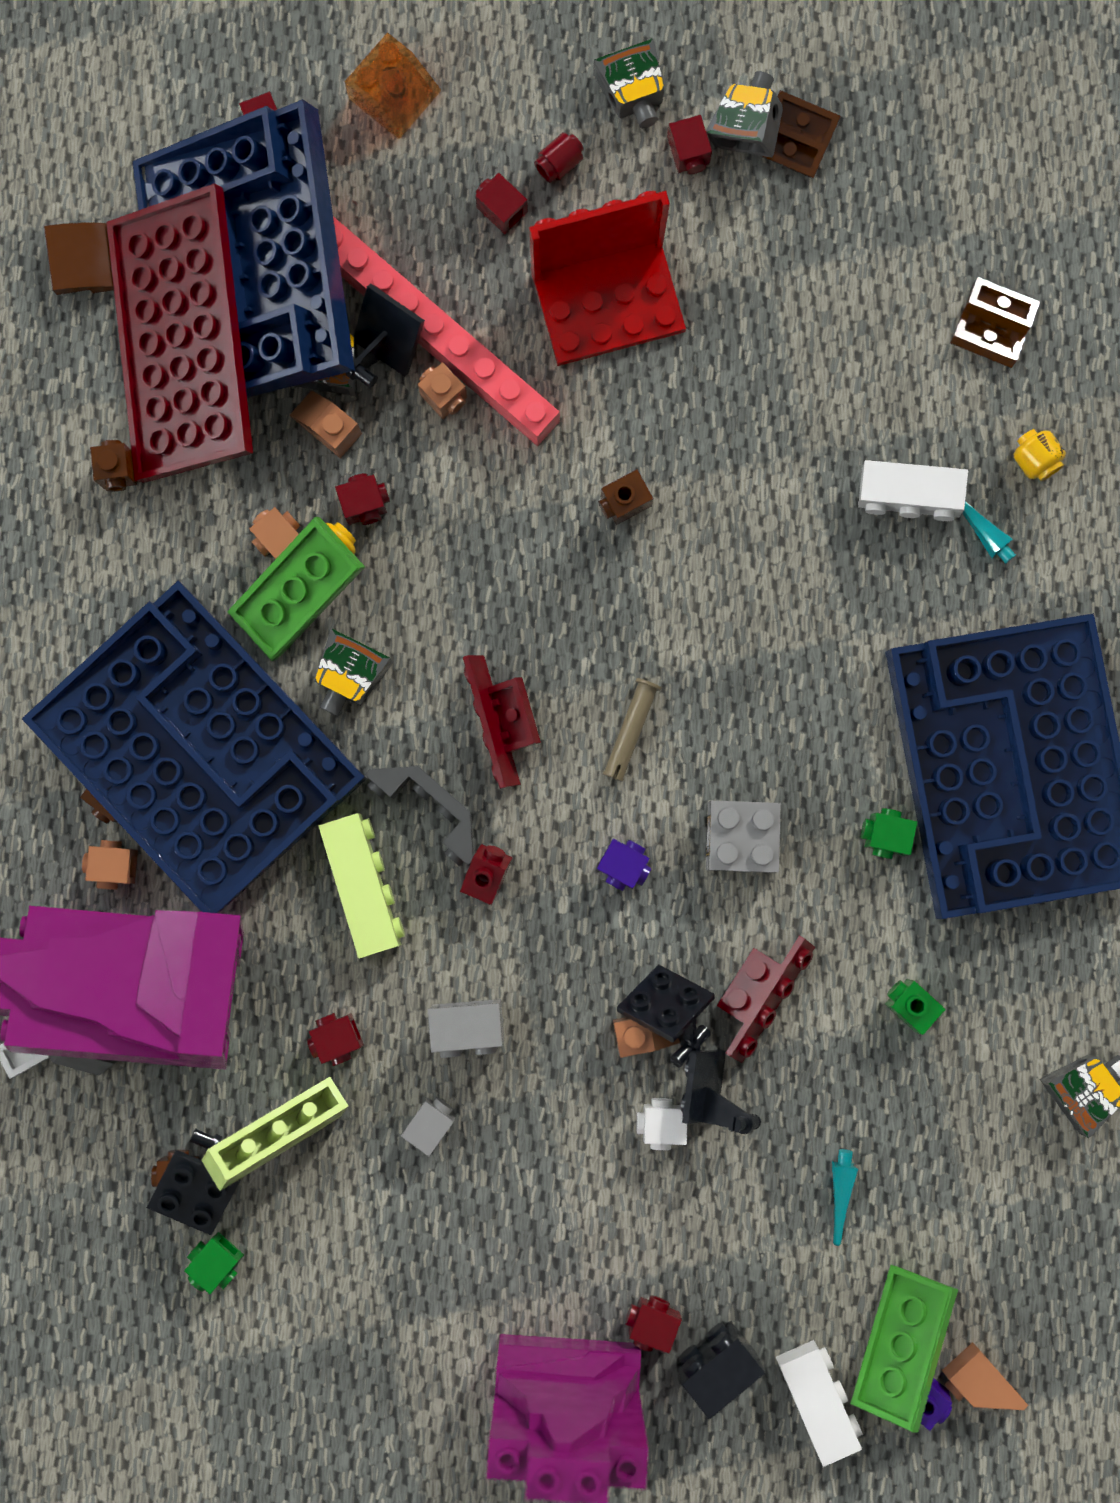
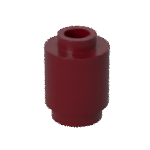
[534,132,584,183]

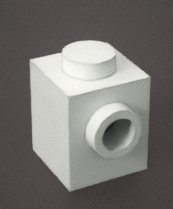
[636,1098,687,1150]

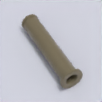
[603,678,662,782]

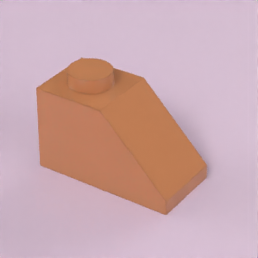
[290,390,362,458]
[613,1017,680,1058]
[942,1342,1029,1410]

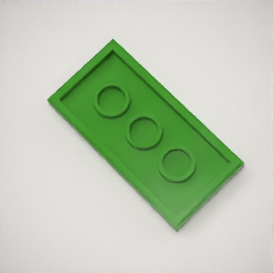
[227,517,365,661]
[850,1265,958,1433]

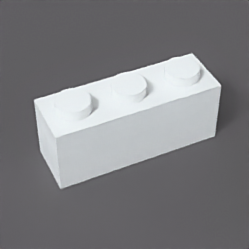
[858,460,968,521]
[776,1340,863,1467]

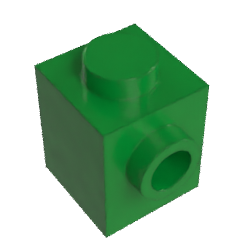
[861,808,918,859]
[884,979,946,1035]
[184,1232,244,1294]

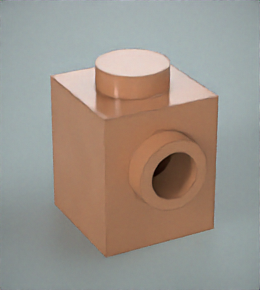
[417,362,467,419]
[249,507,301,559]
[82,840,138,890]

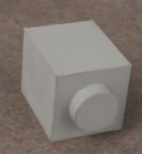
[401,1097,456,1157]

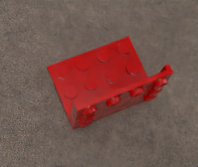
[529,191,686,366]

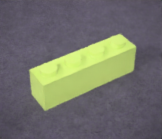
[318,813,405,959]
[201,1077,348,1191]

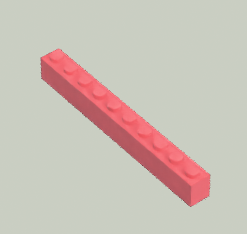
[333,216,560,446]

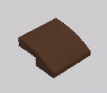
[758,90,841,179]
[44,222,114,295]
[950,277,1039,368]

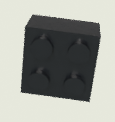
[677,1321,765,1420]

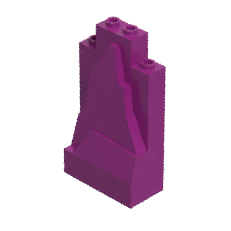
[0,905,244,1070]
[487,1334,648,1503]

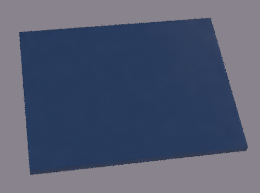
[132,99,355,398]
[22,580,367,913]
[885,613,1120,919]

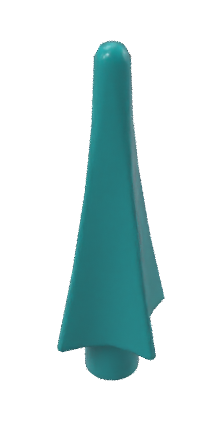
[962,501,1016,564]
[832,1149,859,1246]

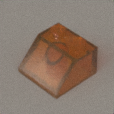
[344,32,441,139]

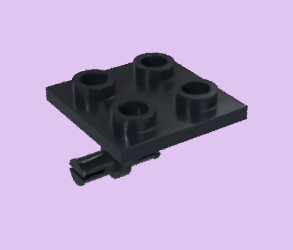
[346,284,425,388]
[617,964,715,1068]
[680,1050,761,1134]
[146,1128,241,1236]

